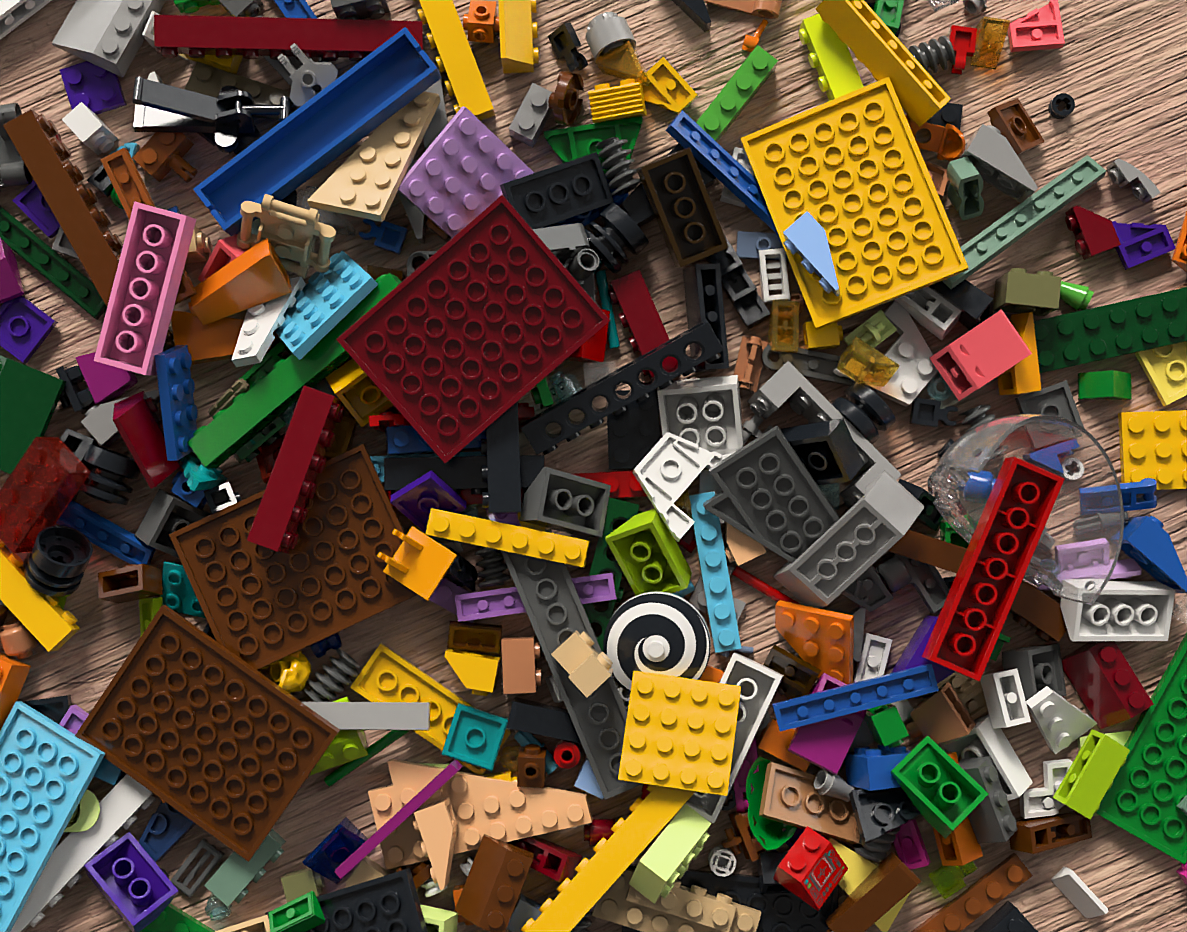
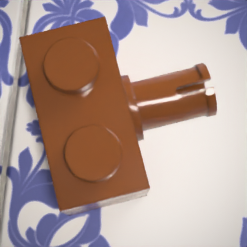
[132,132,198,183]

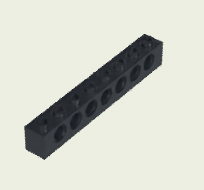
[521,319,724,455]

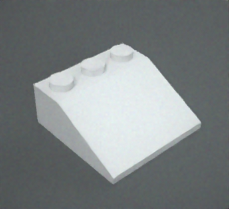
[657,375,744,458]

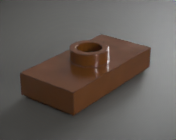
[447,621,502,653]

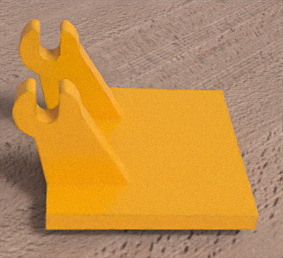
[377,526,457,600]

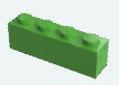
[696,45,778,142]

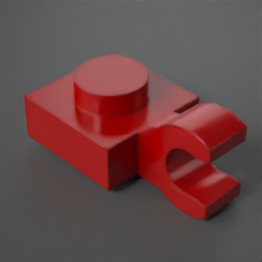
[949,25,978,75]

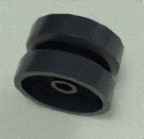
[832,380,896,444]

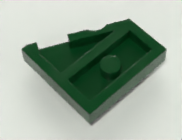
[233,416,286,463]

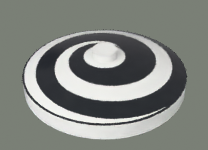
[603,592,711,692]

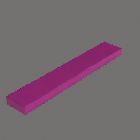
[335,760,463,879]

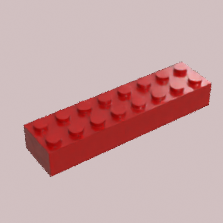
[922,457,1065,682]

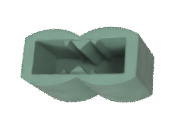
[947,156,984,221]

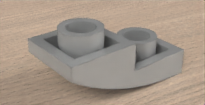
[1106,158,1161,204]

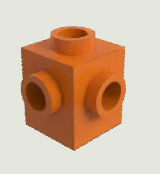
[463,0,500,43]

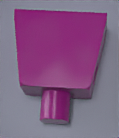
[76,352,138,404]

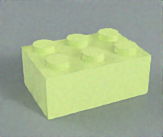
[629,804,712,904]

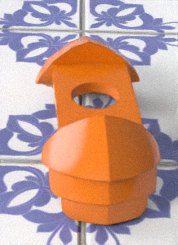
[905,115,965,161]

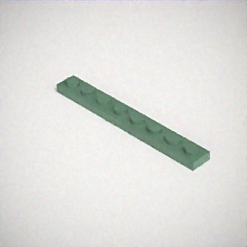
[942,155,1106,289]

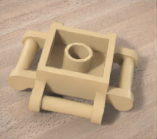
[237,194,336,279]

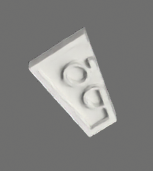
[1026,686,1098,755]

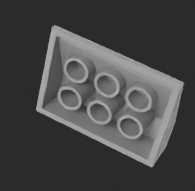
[52,0,167,78]

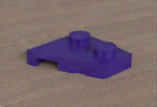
[1112,221,1175,270]

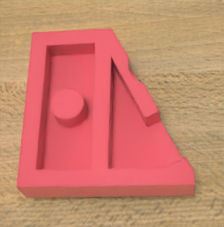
[1007,0,1065,52]

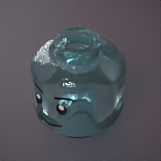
[548,371,583,405]

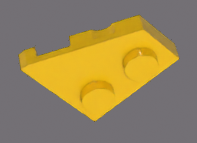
[637,57,698,114]

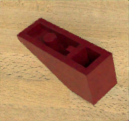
[506,836,583,882]

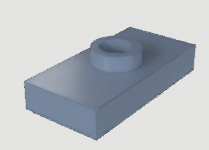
[736,231,788,261]

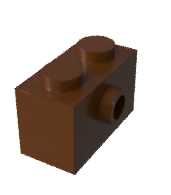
[98,564,163,604]

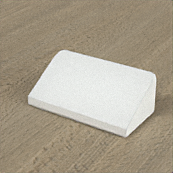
[1051,867,1109,918]

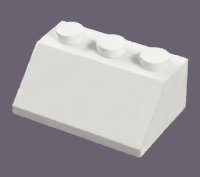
[938,714,1033,801]

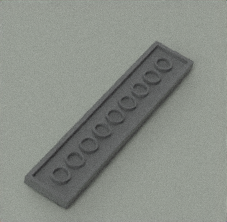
[501,529,642,800]

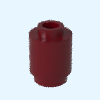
[583,819,616,846]

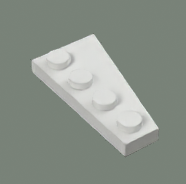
[232,277,306,367]

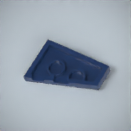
[139,801,196,862]

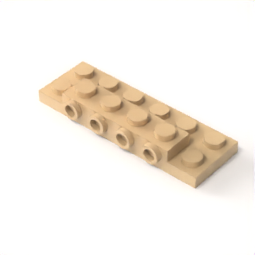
[592,868,761,932]

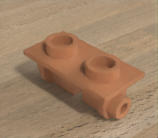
[733,336,768,393]

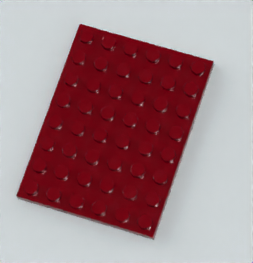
[336,195,610,463]

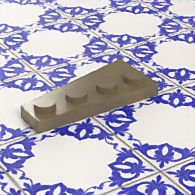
[185,61,294,120]

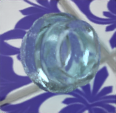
[205,893,232,921]

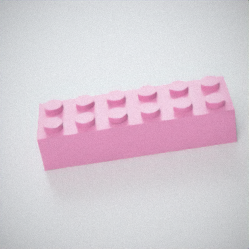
[94,202,196,376]

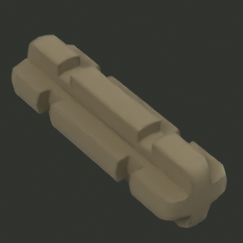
[208,379,250,418]

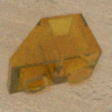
[837,336,900,387]

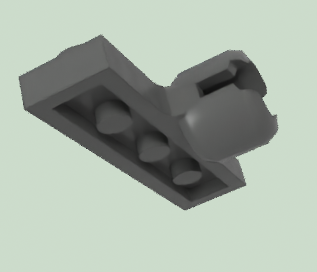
[876,527,950,614]

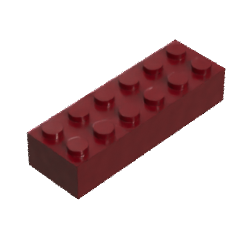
[247,386,345,553]

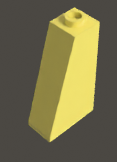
[824,836,911,932]

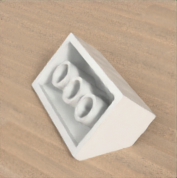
[1060,581,1175,641]

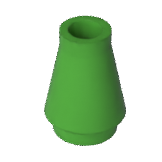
[1060,281,1094,311]

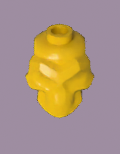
[270,653,311,694]

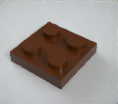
[987,98,1045,156]

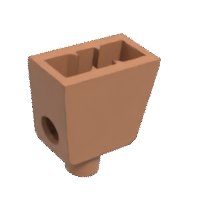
[906,682,976,744]

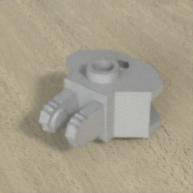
[277,43,338,106]

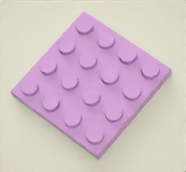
[398,106,534,239]

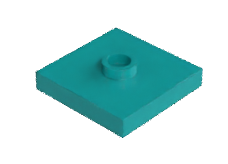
[441,703,508,771]

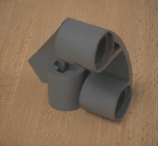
[0,103,32,191]

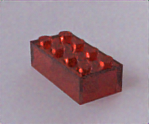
[0,437,91,554]

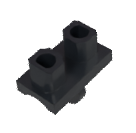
[56,365,95,414]

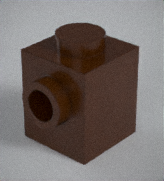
[517,744,547,788]

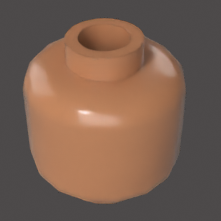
[0,619,39,659]

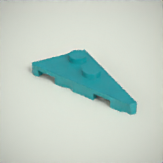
[180,453,228,491]

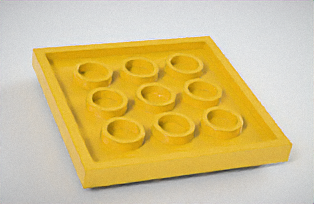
[618,671,741,796]

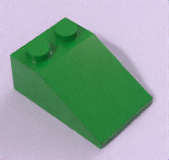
[890,735,989,839]

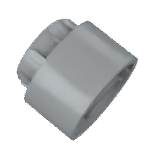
[585,12,636,65]

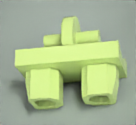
[843,310,897,359]

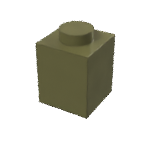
[281,865,325,903]

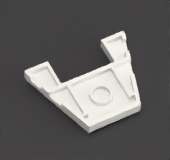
[833,300,938,407]
[632,432,725,542]

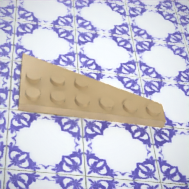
[307,91,440,222]

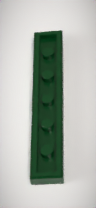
[0,205,107,320]

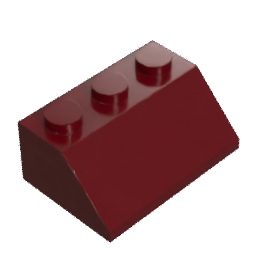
[113,391,180,489]
[1062,641,1154,729]

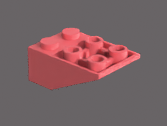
[930,309,1032,401]

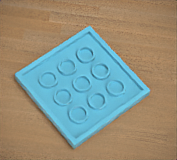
[274,250,378,360]

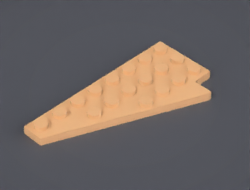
[368,759,593,870]

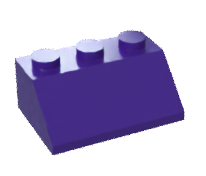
[84,831,179,932]

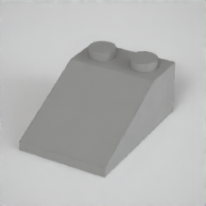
[958,124,1038,203]

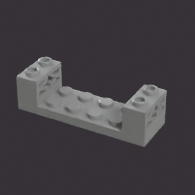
[747,361,902,509]

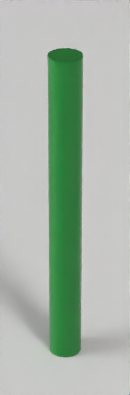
[324,730,411,787]

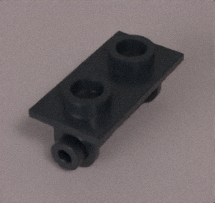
[446,547,478,591]

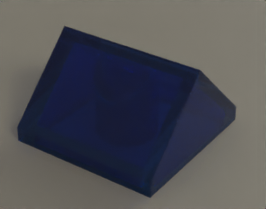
[302,817,368,884]

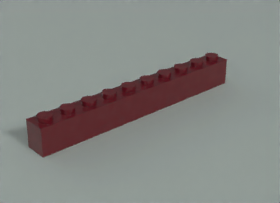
[154,15,423,62]

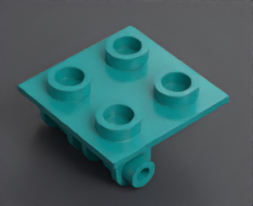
[161,561,206,618]

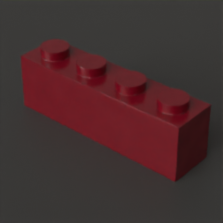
[608,270,677,380]

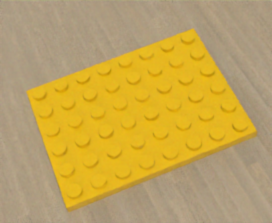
[741,77,969,330]

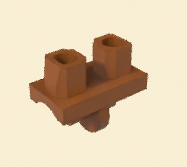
[721,811,766,862]

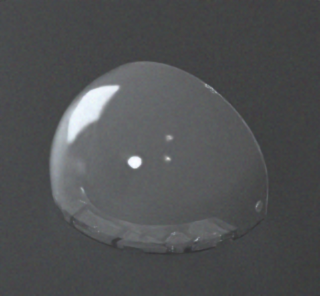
[928,414,1124,606]

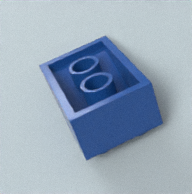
[1111,516,1187,594]

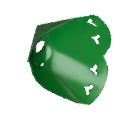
[746,757,797,851]

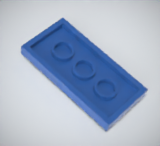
[155,345,198,461]

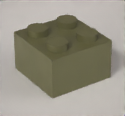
[993,268,1062,316]

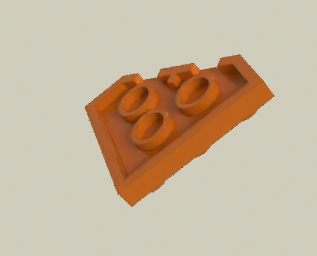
[775,600,854,685]

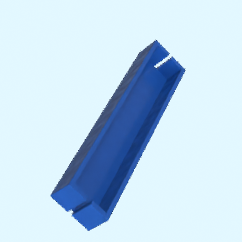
[193,27,442,236]

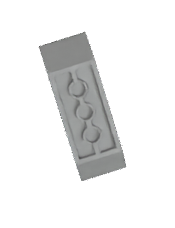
[773,470,924,608]

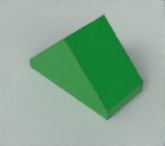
[1078,370,1131,400]

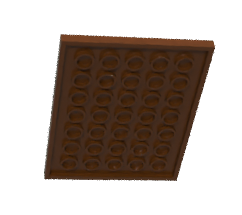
[169,444,418,670]
[75,605,340,862]

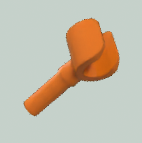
[742,19,768,52]

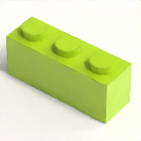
[1053,729,1130,820]

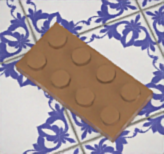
[759,762,860,844]

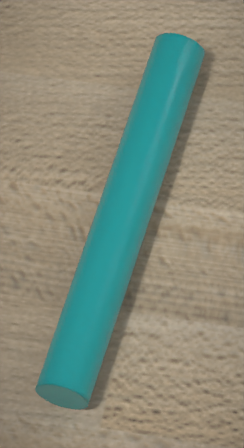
[595,270,620,349]

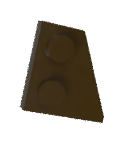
[763,644,821,700]

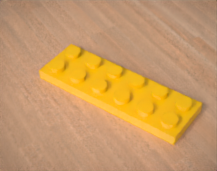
[350,643,511,775]

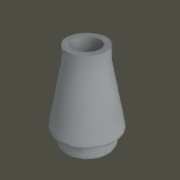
[814,769,855,802]

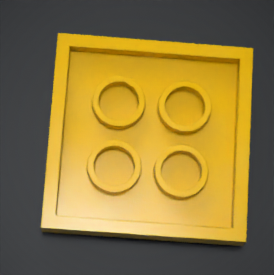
[1118,410,1187,490]

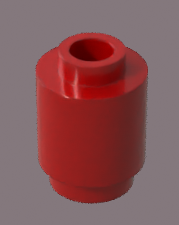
[554,740,581,769]

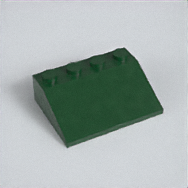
[0,355,66,480]

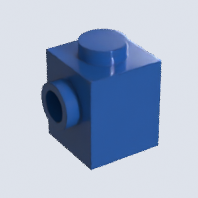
[170,471,208,509]

